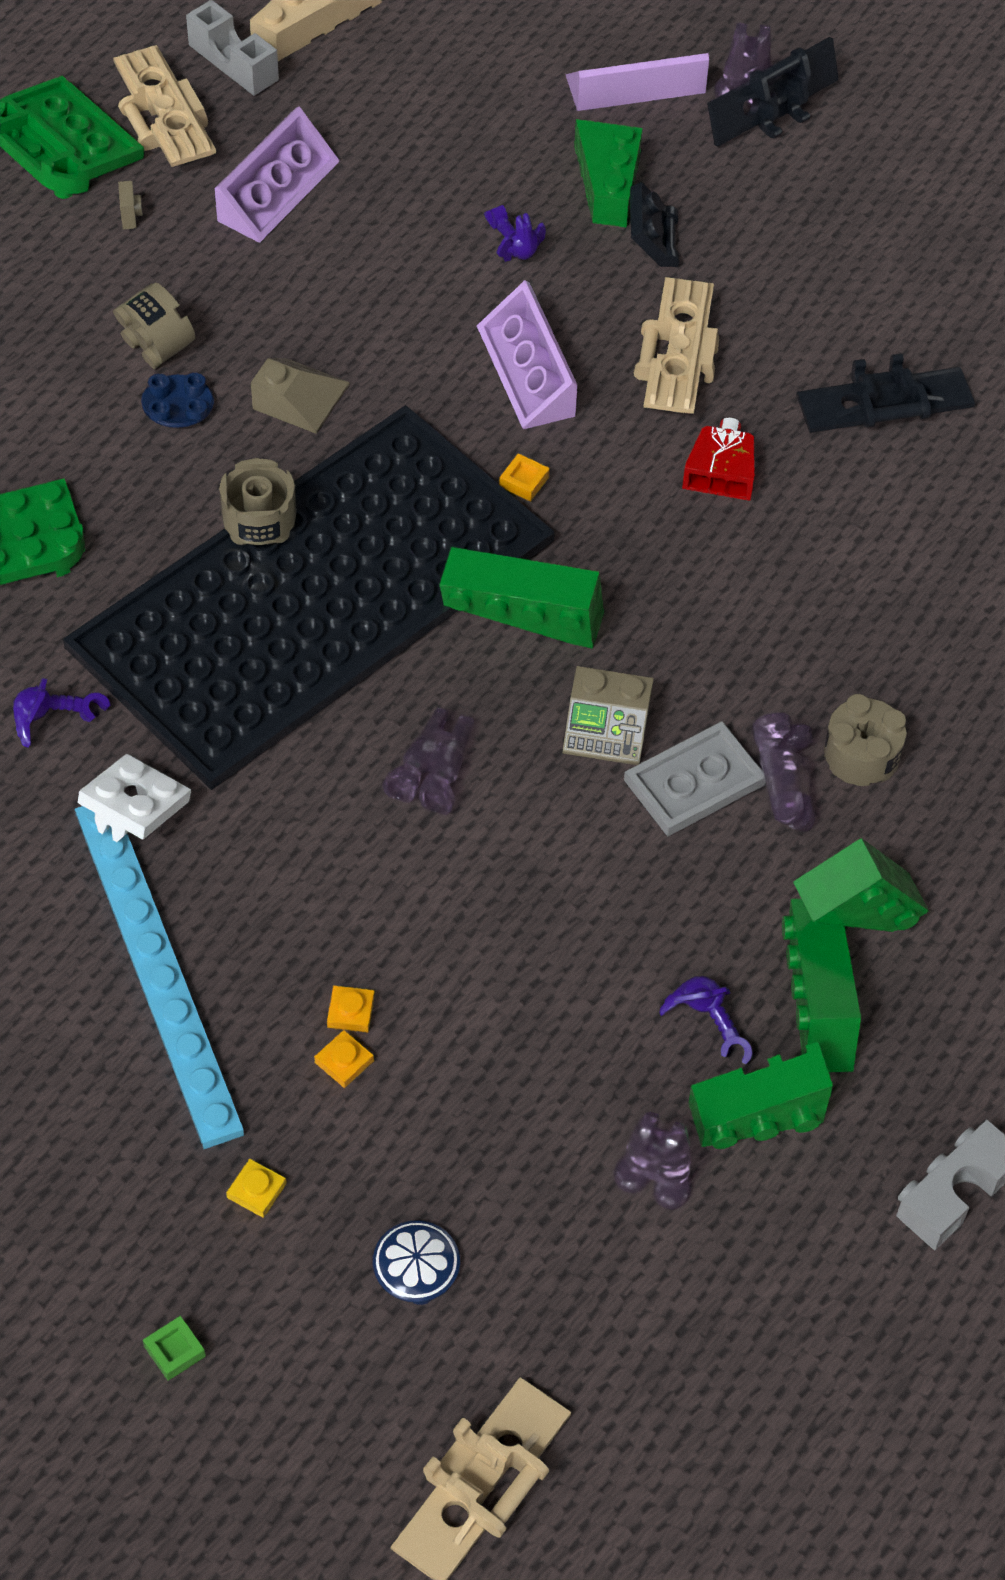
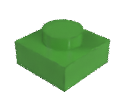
[143,1316,206,1381]

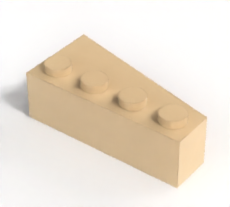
[250,0,382,61]

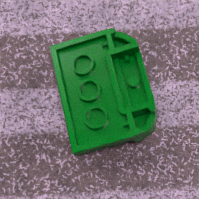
[0,76,144,199]
[0,478,85,585]

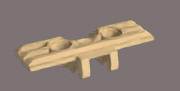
[113,45,216,167]
[634,277,719,414]
[391,1378,571,1580]

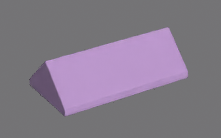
[566,53,709,111]
[215,106,339,242]
[477,280,577,429]

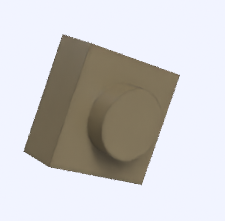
[118,181,142,229]

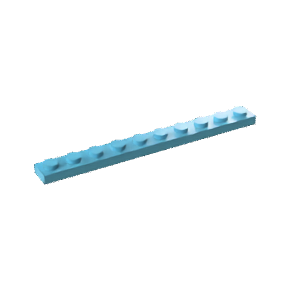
[75,806,244,1149]

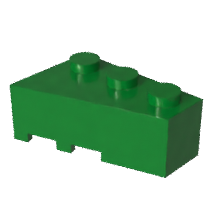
[574,119,643,227]
[793,838,929,932]
[688,1041,833,1149]

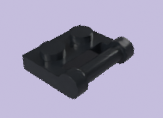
[630,182,679,267]

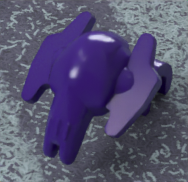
[484,205,546,262]
[13,678,111,748]
[659,976,753,1064]

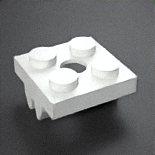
[78,754,191,842]

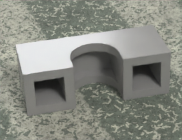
[186,0,279,96]
[896,1120,1005,1251]

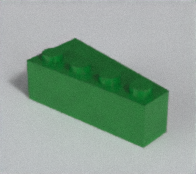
[440,547,604,649]
[782,899,861,1072]

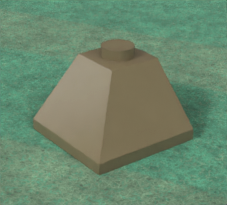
[251,358,349,434]

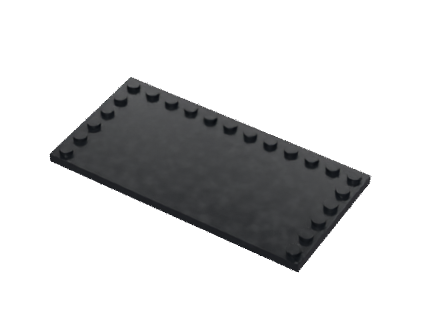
[63,405,555,790]

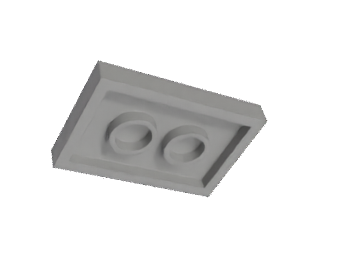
[624,721,766,837]

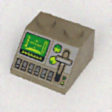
[563,666,653,765]

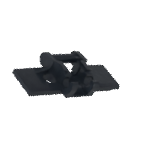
[707,37,838,147]
[796,353,975,433]

